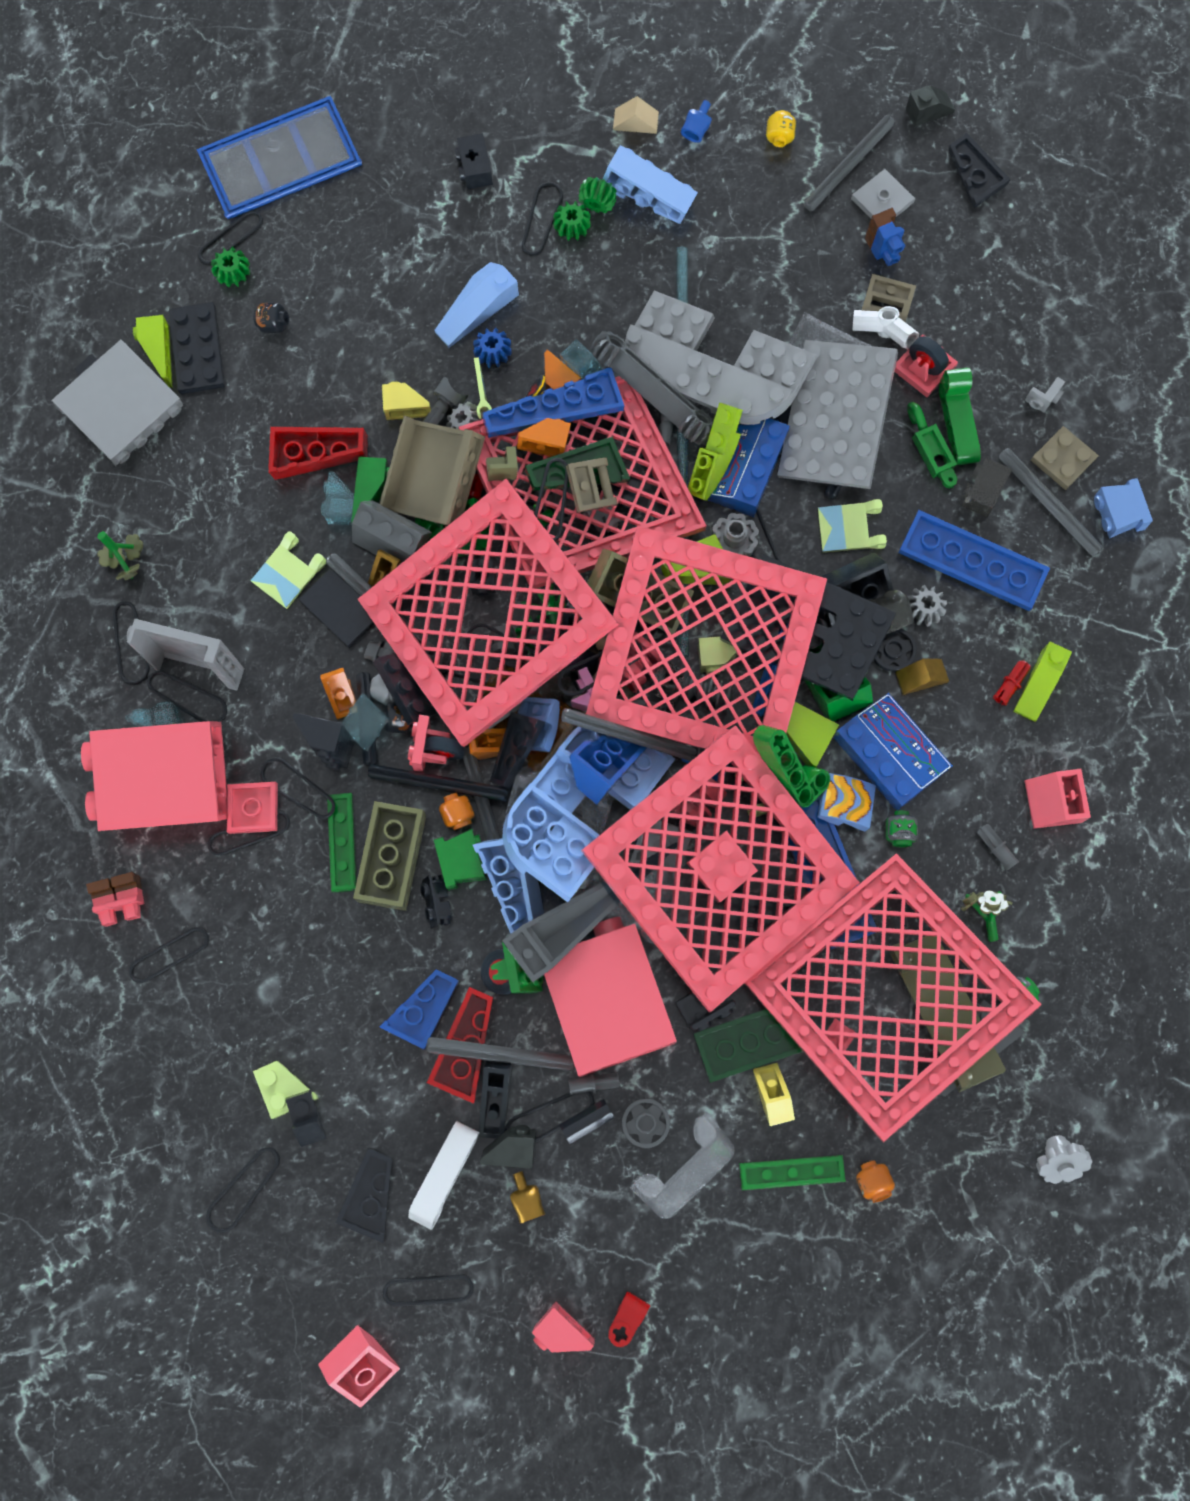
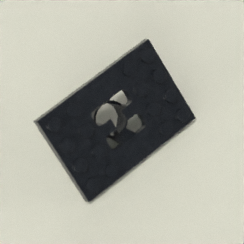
[720,554,896,701]

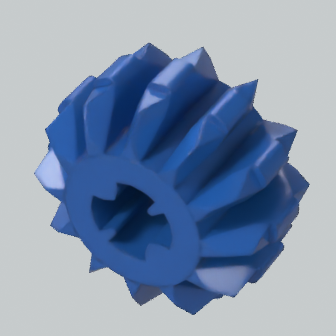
[473,328,512,368]

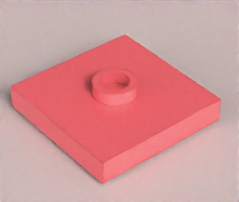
[227,782,278,834]

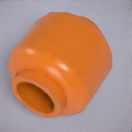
[439,792,475,831]
[856,1161,895,1203]

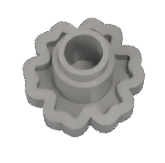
[712,513,759,556]
[1036,1135,1092,1184]

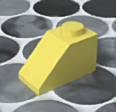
[382,382,431,420]
[753,1063,795,1126]

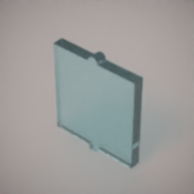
[342,694,389,751]

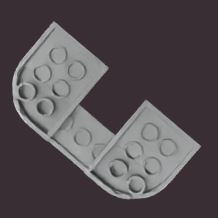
[625,291,817,425]

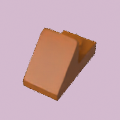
[320,668,359,719]

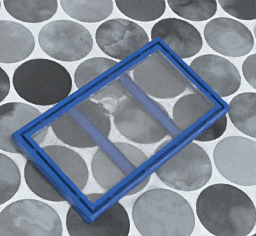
[197,96,362,219]

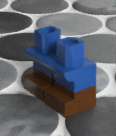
[865,207,905,266]

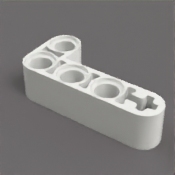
[408,1121,480,1230]

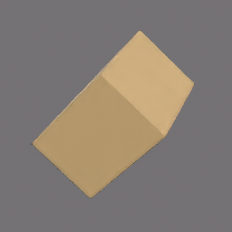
[613,96,659,133]

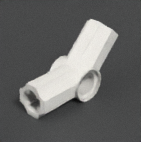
[853,306,919,350]

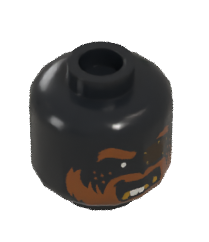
[253,303,289,333]
[380,702,413,733]

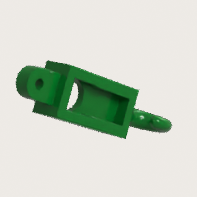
[907,402,958,488]

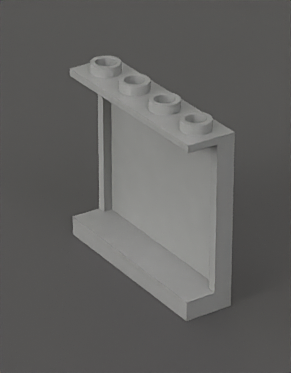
[52,340,183,466]
[127,619,244,690]

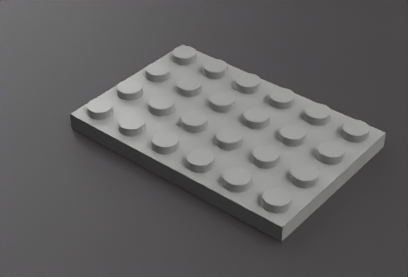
[777,340,898,489]

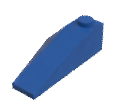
[569,735,647,804]

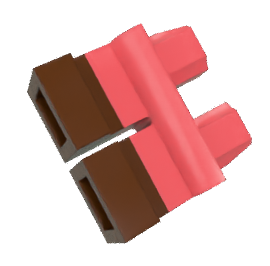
[86,872,144,927]

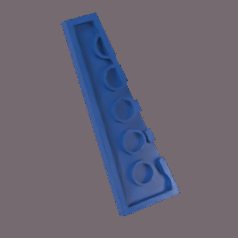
[482,367,625,438]

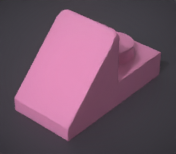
[571,667,594,712]

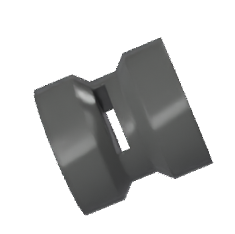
[490,625,516,654]

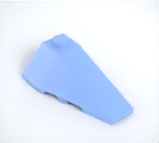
[435,262,519,348]

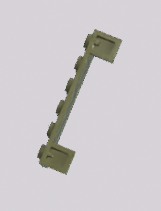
[889,936,1006,1092]

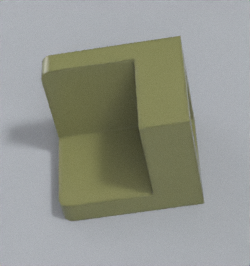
[486,446,518,481]

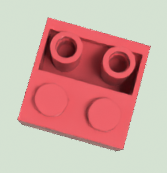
[1025,769,1091,829]

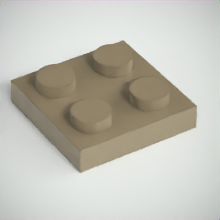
[1030,426,1099,490]

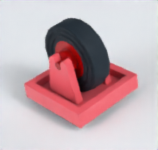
[894,334,958,397]
[408,715,466,773]

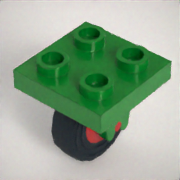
[481,943,543,994]

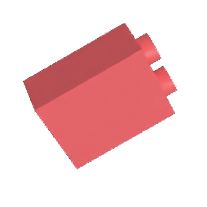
[81,721,227,831]
[544,916,677,1077]

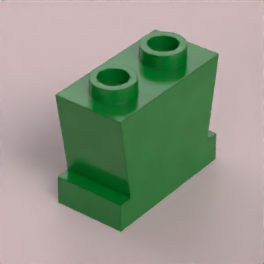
[434,829,486,891]

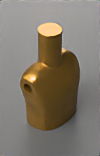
[510,1171,545,1224]

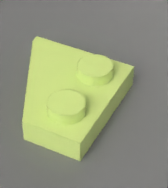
[253,1061,319,1119]

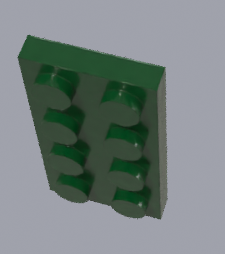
[693,1009,804,1083]

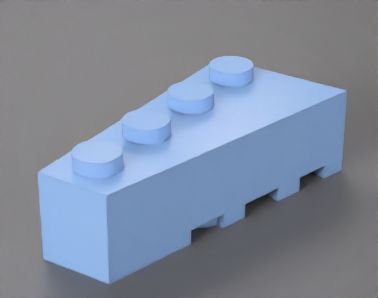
[602,145,698,224]
[473,838,544,934]

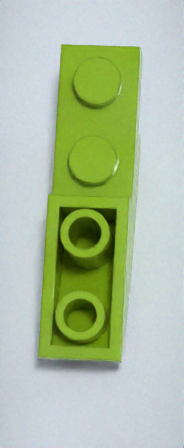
[688,402,743,500]

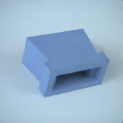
[1094,478,1153,539]

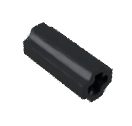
[559,1099,614,1144]

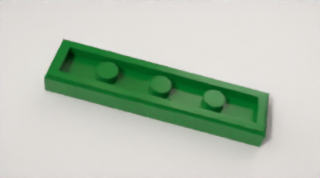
[327,793,357,892]
[739,1155,846,1190]

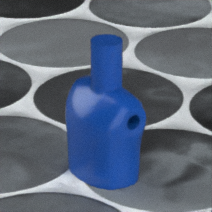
[681,100,712,143]

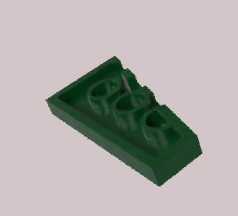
[524,437,630,491]

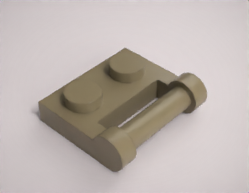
[861,274,916,322]
[566,458,618,513]

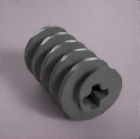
[680,670,734,714]

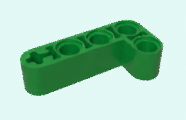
[939,367,981,466]
[753,725,830,808]

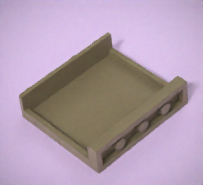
[380,416,485,526]

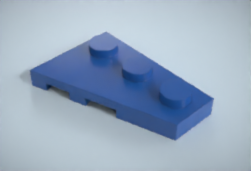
[380,969,459,1050]

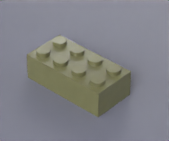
[587,549,694,634]
[353,801,427,911]

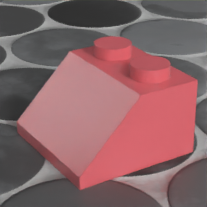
[532,1302,595,1352]
[318,1325,400,1408]

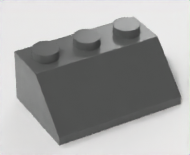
[352,500,432,563]

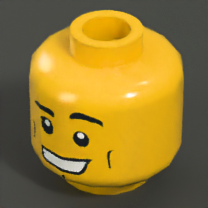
[766,110,796,147]

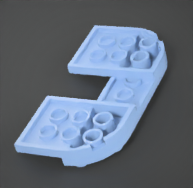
[503,726,675,902]

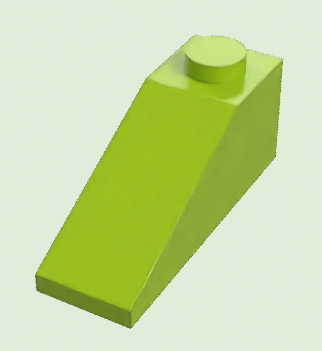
[133,315,172,388]
[1013,642,1072,722]

